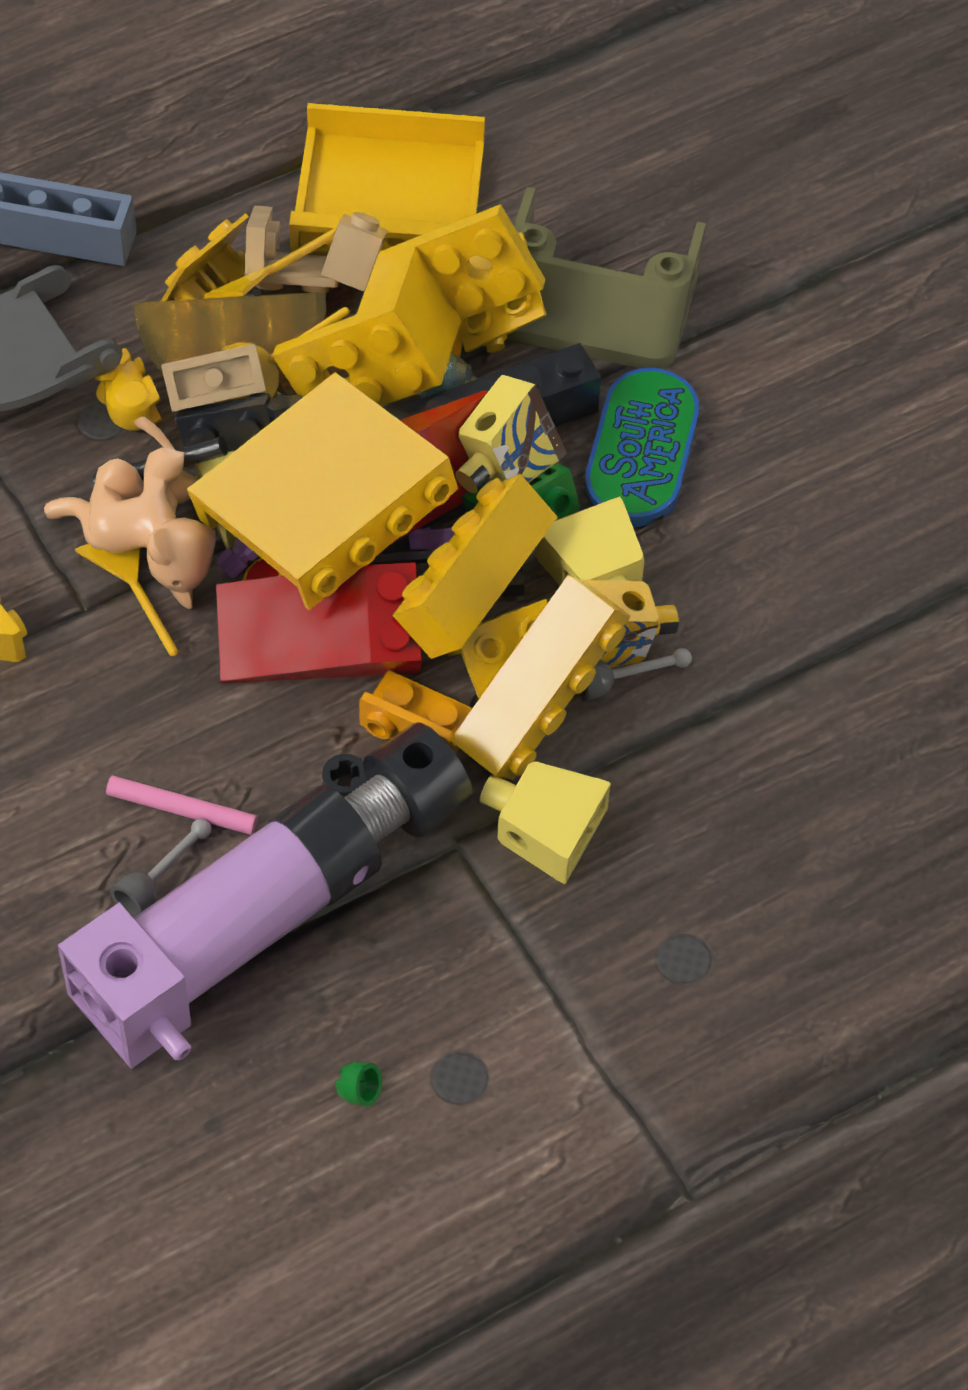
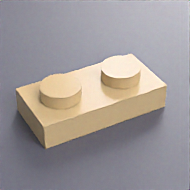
[161,343,266,412]

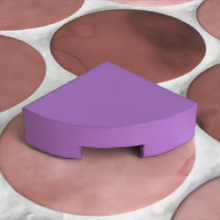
[408,524,455,550]

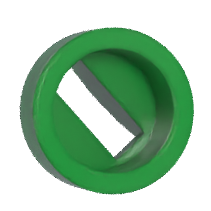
[335,1061,382,1107]

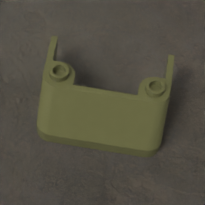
[507,187,706,369]

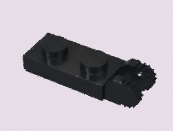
[175,394,303,452]

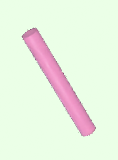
[106,775,258,835]

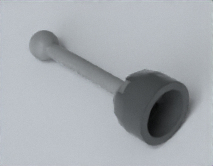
[579,648,692,701]
[110,819,211,917]

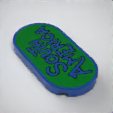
[585,368,699,527]

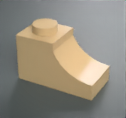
[320,212,388,291]

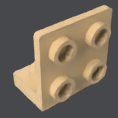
[245,206,339,293]

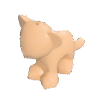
[44,447,216,609]

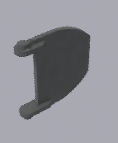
[0,265,123,412]

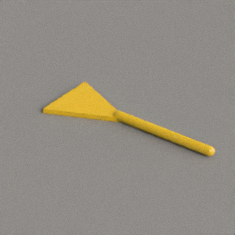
[203,227,337,299]
[75,543,178,656]

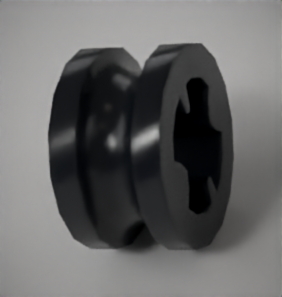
[322,754,367,797]

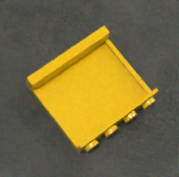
[289,103,485,255]
[187,372,458,610]

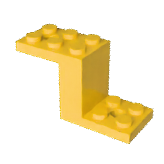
[272,204,546,406]

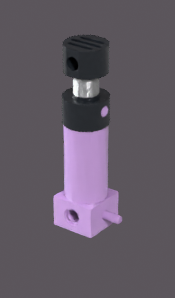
[58,722,473,1069]

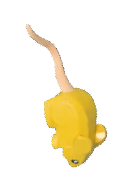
[94,348,175,450]

